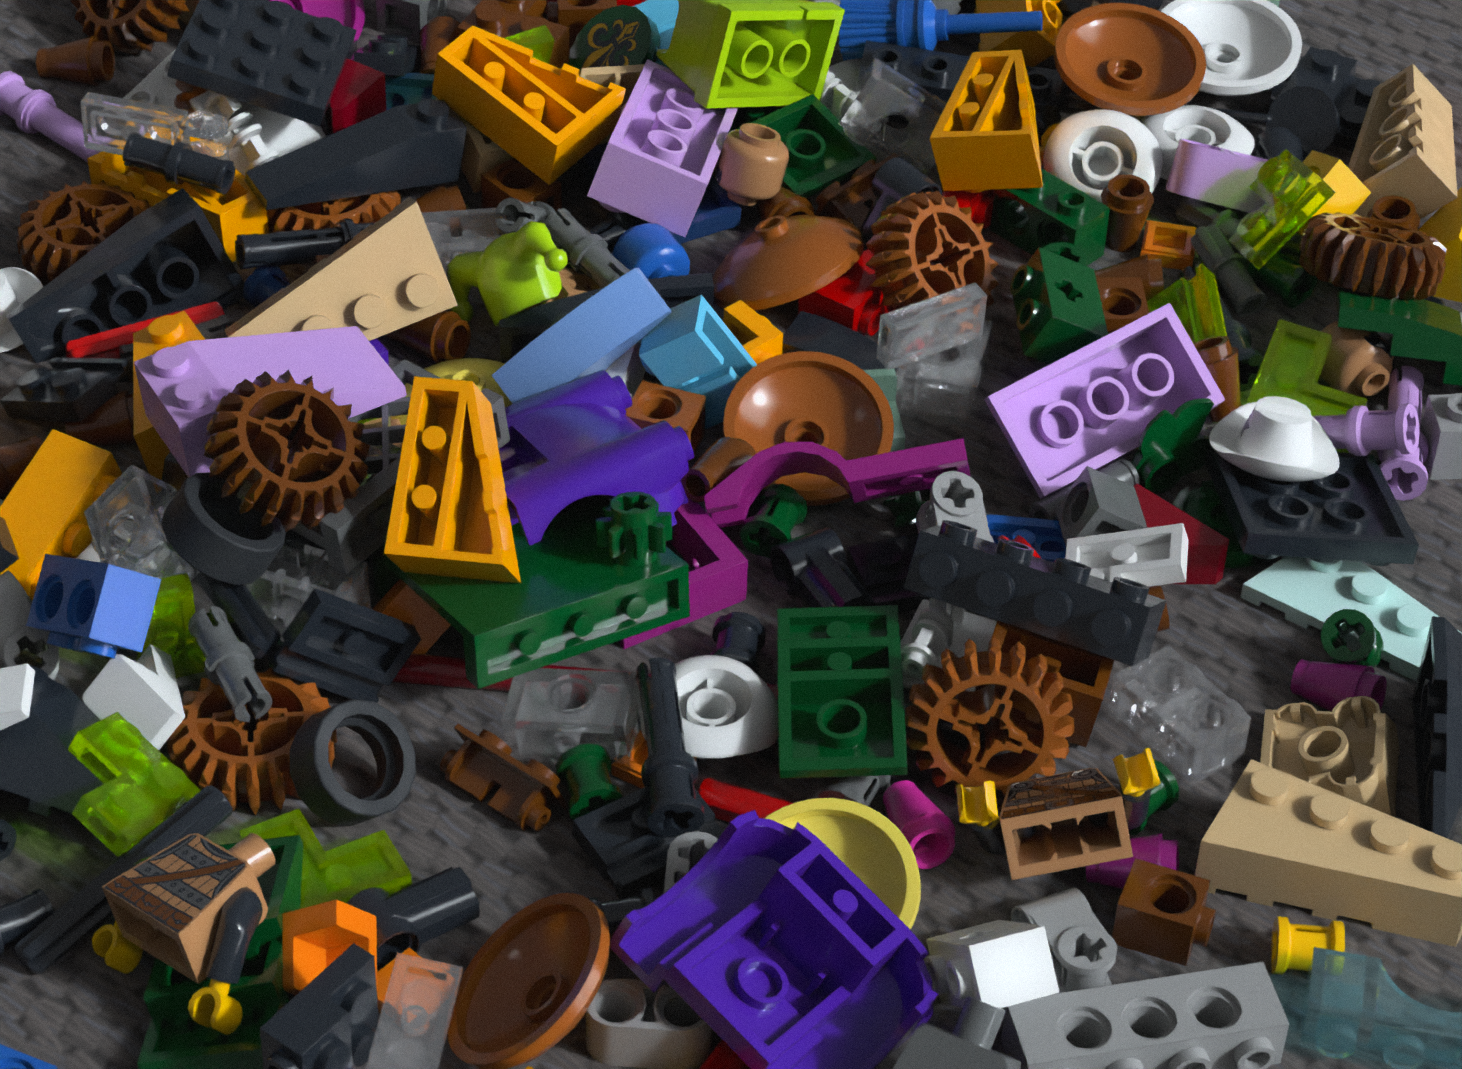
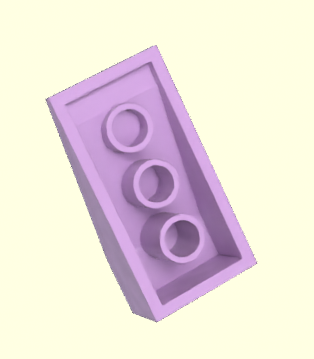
[587,59,738,237]
[984,303,1225,499]
[134,326,407,477]

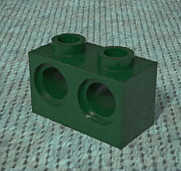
[991,168,1110,266]

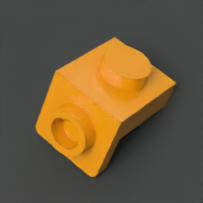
[723,300,783,365]

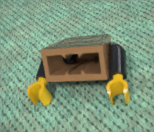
[956,748,1160,880]
[92,833,276,1035]

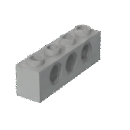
[1001,962,1289,1069]

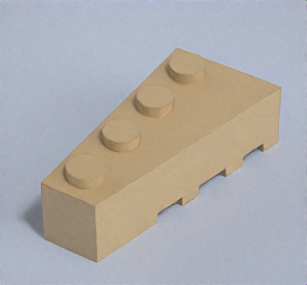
[1348,64,1458,219]

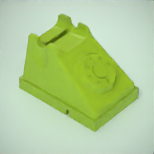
[657,0,845,109]

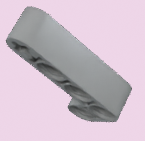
[586,831,718,1069]

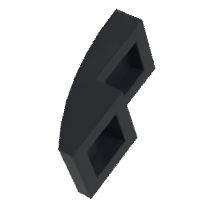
[782,311,902,377]

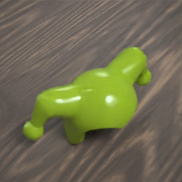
[447,221,568,326]

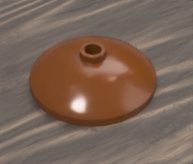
[1054,3,1206,117]
[712,215,865,311]
[723,351,894,506]
[447,893,610,1069]

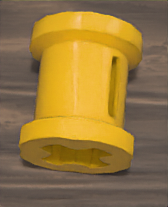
[1271,916,1345,980]

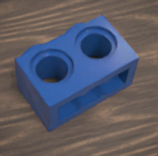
[26,554,161,659]

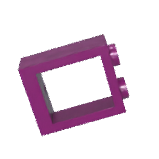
[617,497,748,649]

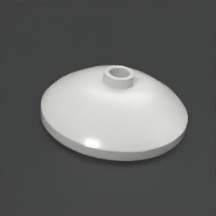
[1161,0,1302,96]

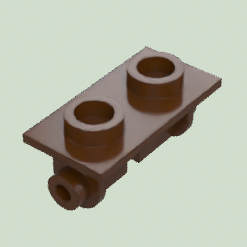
[814,153,898,229]
[440,723,568,831]

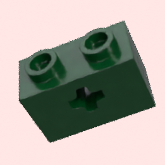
[1010,247,1108,365]

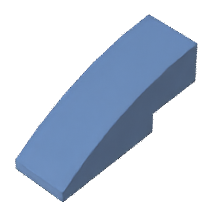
[491,268,672,404]

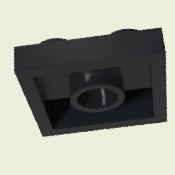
[1269,47,1381,152]
[260,943,380,1069]

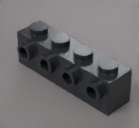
[856,40,1063,143]
[903,520,1166,666]

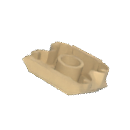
[1260,696,1400,818]

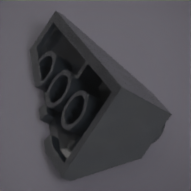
[245,99,467,210]
[7,188,244,363]
[1412,616,1462,840]
[0,665,183,847]

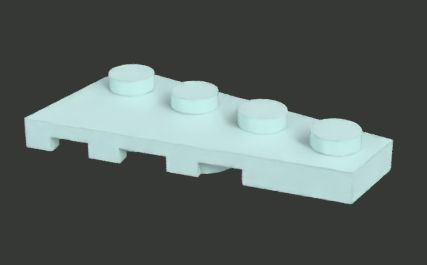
[1240,556,1462,681]

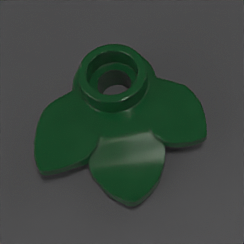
[1132,398,1214,495]

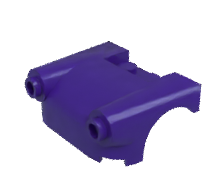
[499,369,694,546]
[609,810,938,1069]

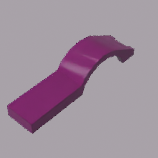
[704,438,971,528]

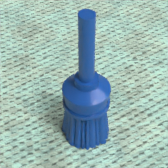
[839,0,1043,61]

